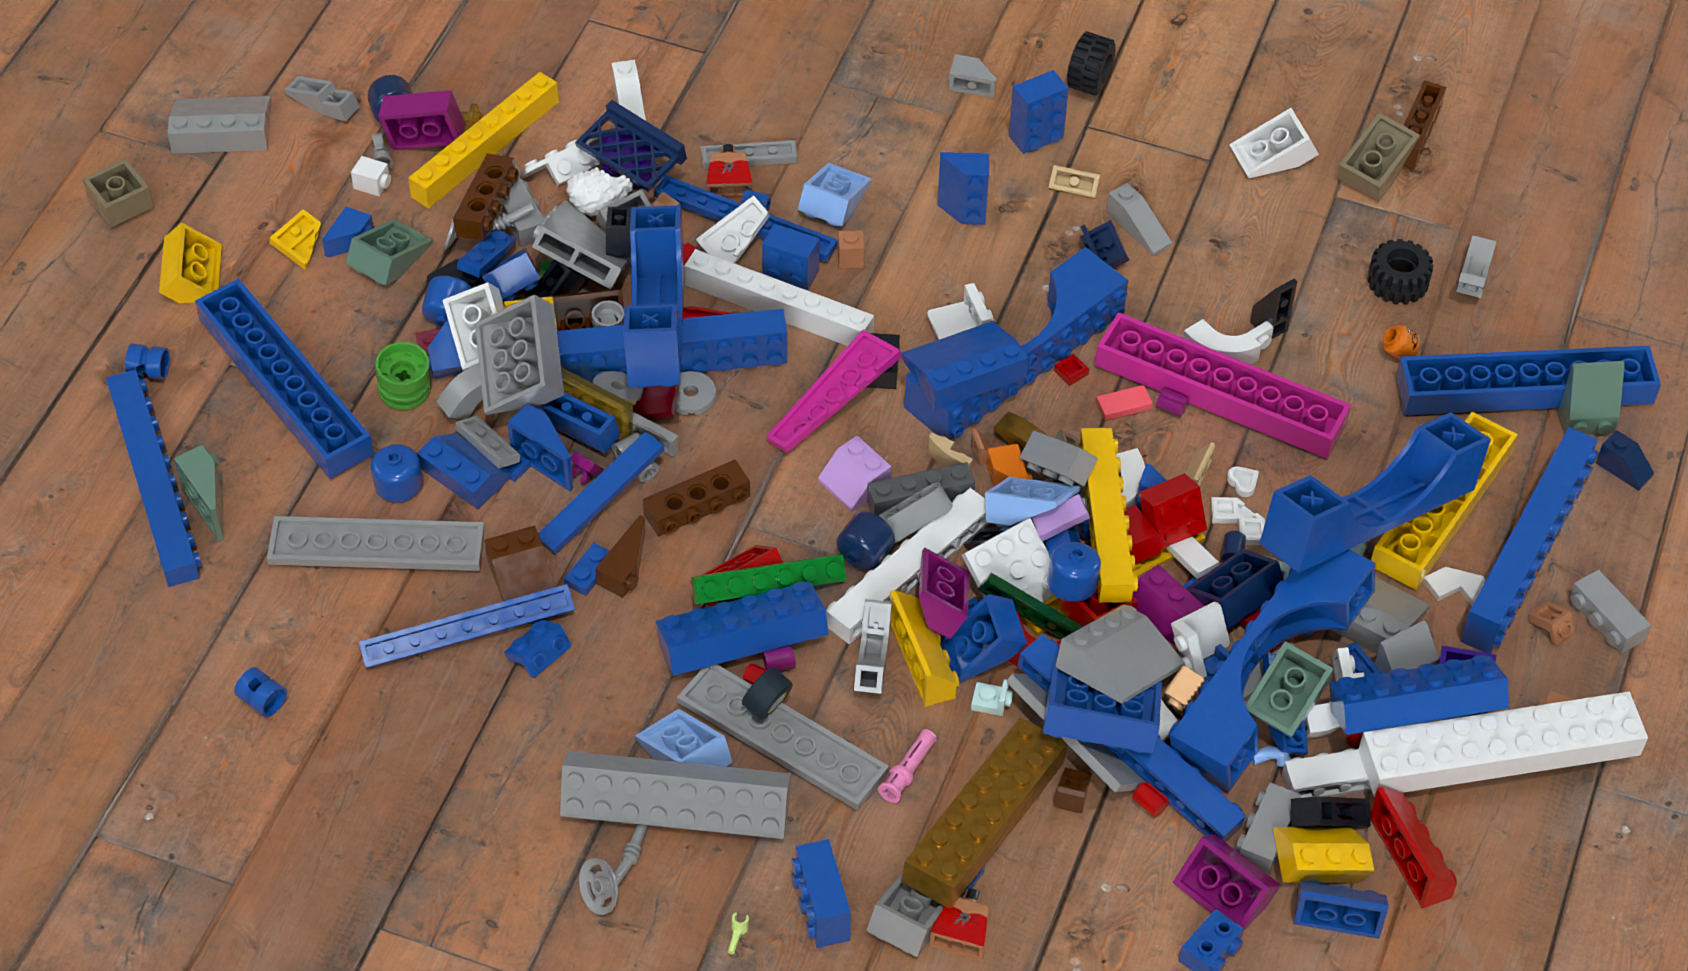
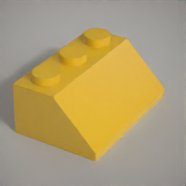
[159,222,222,303]
[1273,827,1374,883]

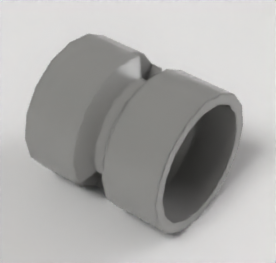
[592,300,624,328]

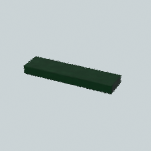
[978,572,1083,639]

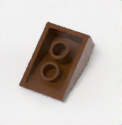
[484,525,556,601]

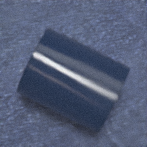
[1221,531,1246,562]

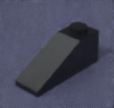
[1250,279,1297,339]
[1290,796,1371,828]

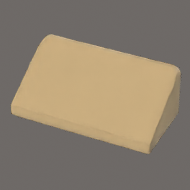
[1048,165,1101,198]
[1185,442,1216,486]

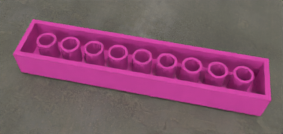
[1095,312,1351,459]

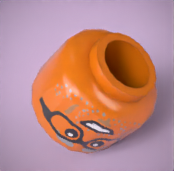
[1383,324,1420,360]

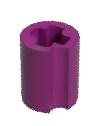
[1156,387,1189,417]
[762,646,796,671]

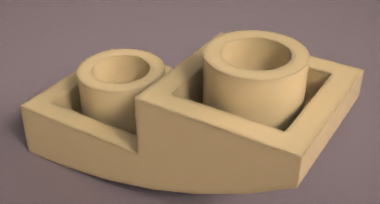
[928,432,973,472]

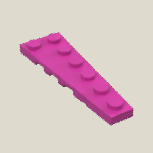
[766,330,901,453]

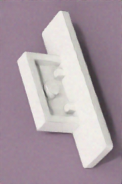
[521,130,604,186]

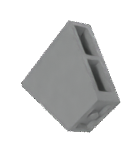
[532,200,631,289]

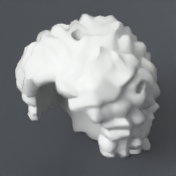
[566,167,633,217]

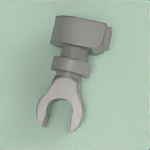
[372,132,393,169]

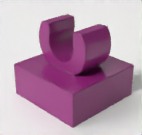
[571,452,604,485]

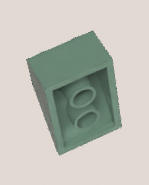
[346,219,433,285]
[1558,361,1624,434]
[174,445,224,542]
[1246,641,1334,738]

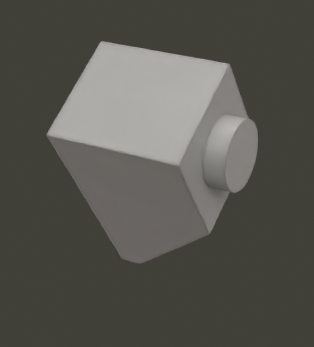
[949,54,996,98]

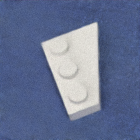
[696,196,770,264]

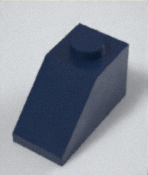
[1596,430,1654,491]

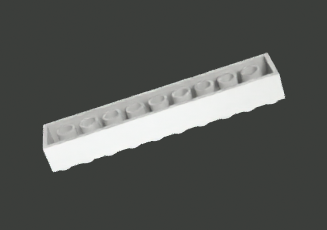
[1358,691,1648,797]

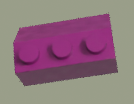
[919,547,969,639]
[1133,564,1205,645]
[1173,834,1281,931]

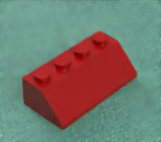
[1370,787,1457,909]

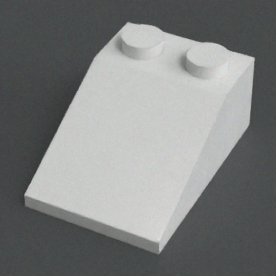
[1229,108,1319,178]

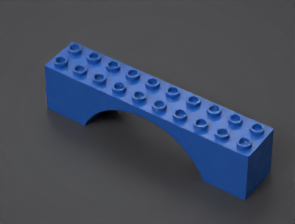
[623,205,685,388]
[904,247,1128,440]
[1259,412,1491,573]
[1169,550,1375,793]

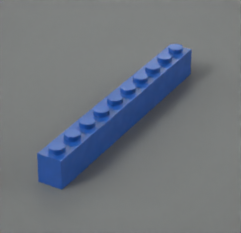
[106,370,202,587]
[1017,634,1246,842]

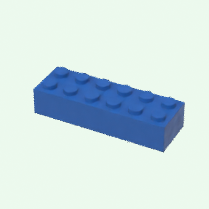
[655,581,829,676]
[1329,655,1509,735]

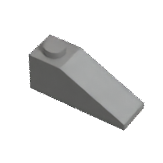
[1106,183,1172,256]

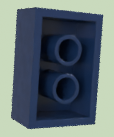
[1186,549,1284,629]

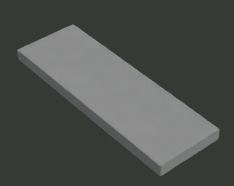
[1007,674,1145,792]

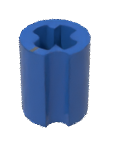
[741,189,771,212]

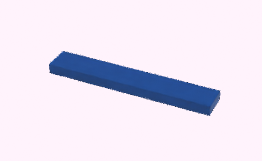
[538,432,665,555]

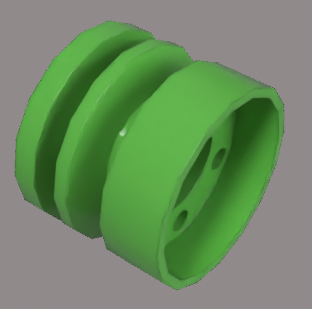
[376,342,431,410]

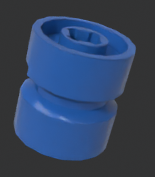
[125,343,170,380]
[234,667,287,717]

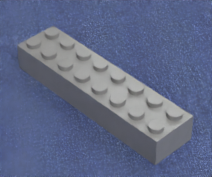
[560,751,791,839]

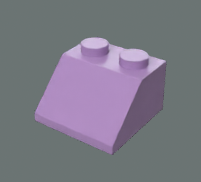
[818,436,891,512]

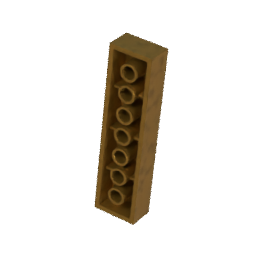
[901,717,1068,909]

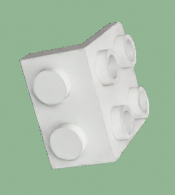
[927,283,994,340]
[1171,602,1230,678]

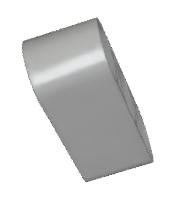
[879,482,953,543]

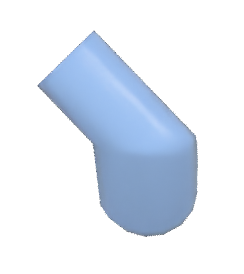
[1251,746,1291,767]

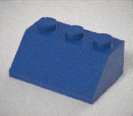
[937,152,989,225]
[417,433,513,509]
[1294,881,1388,939]

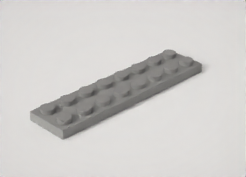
[267,516,485,571]
[677,664,889,811]

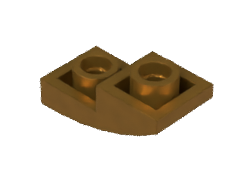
[993,412,1048,448]

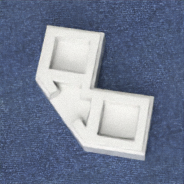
[1211,497,1265,545]
[1423,567,1486,606]

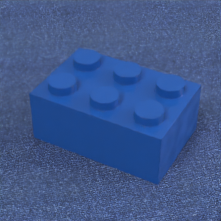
[1009,70,1069,154]
[791,839,851,948]

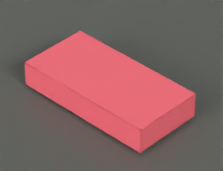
[1096,385,1153,421]

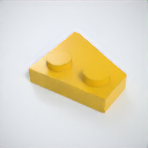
[270,209,321,270]

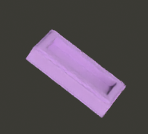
[1032,494,1090,541]

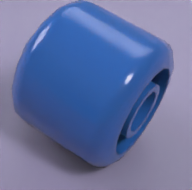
[422,276,472,327]
[371,444,423,502]
[1047,542,1101,602]

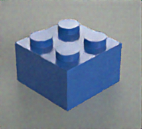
[762,224,820,291]

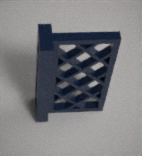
[575,100,687,192]

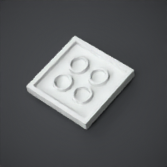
[962,518,1054,602]

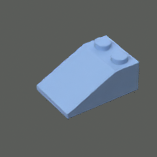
[798,163,872,226]
[985,477,1080,527]
[635,709,733,767]

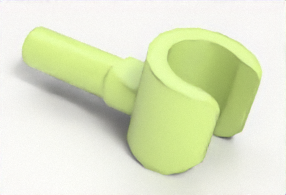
[728,912,749,955]

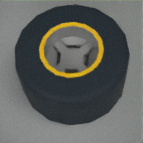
[742,667,793,720]

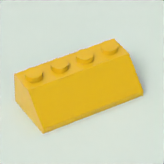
[890,590,959,707]

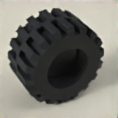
[1067,31,1116,96]
[1367,239,1434,305]

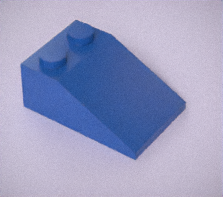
[507,403,573,491]
[940,594,1027,683]

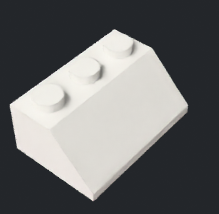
[443,282,505,370]

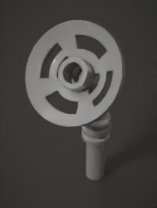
[443,202,536,251]
[579,824,649,915]

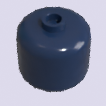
[368,75,413,125]
[836,511,895,570]

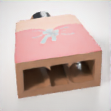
[706,144,753,198]
[930,889,989,961]

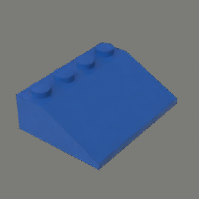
[901,321,1028,411]
[1043,662,1162,754]

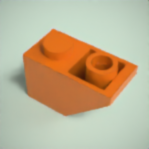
[986,444,1033,486]

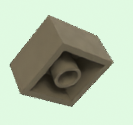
[82,159,154,228]

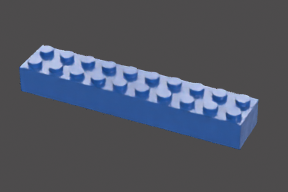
[195,278,374,479]
[557,309,787,386]
[1396,346,1661,415]
[1460,427,1598,654]

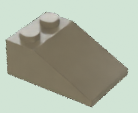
[1338,113,1420,202]

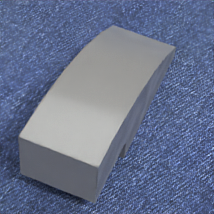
[284,76,360,121]

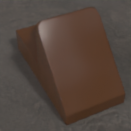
[1055,767,1092,813]

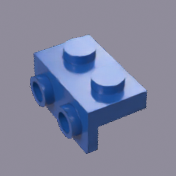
[504,619,571,678]

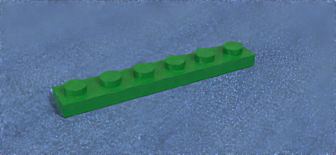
[691,554,846,604]

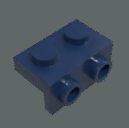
[1080,220,1129,268]

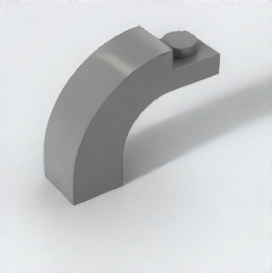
[1456,235,1497,298]
[437,363,483,419]
[854,599,892,694]

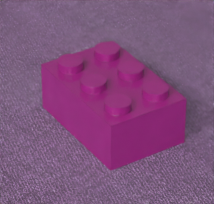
[378,90,466,150]

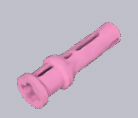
[878,729,937,803]

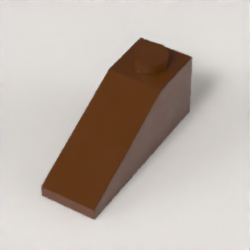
[595,515,645,598]

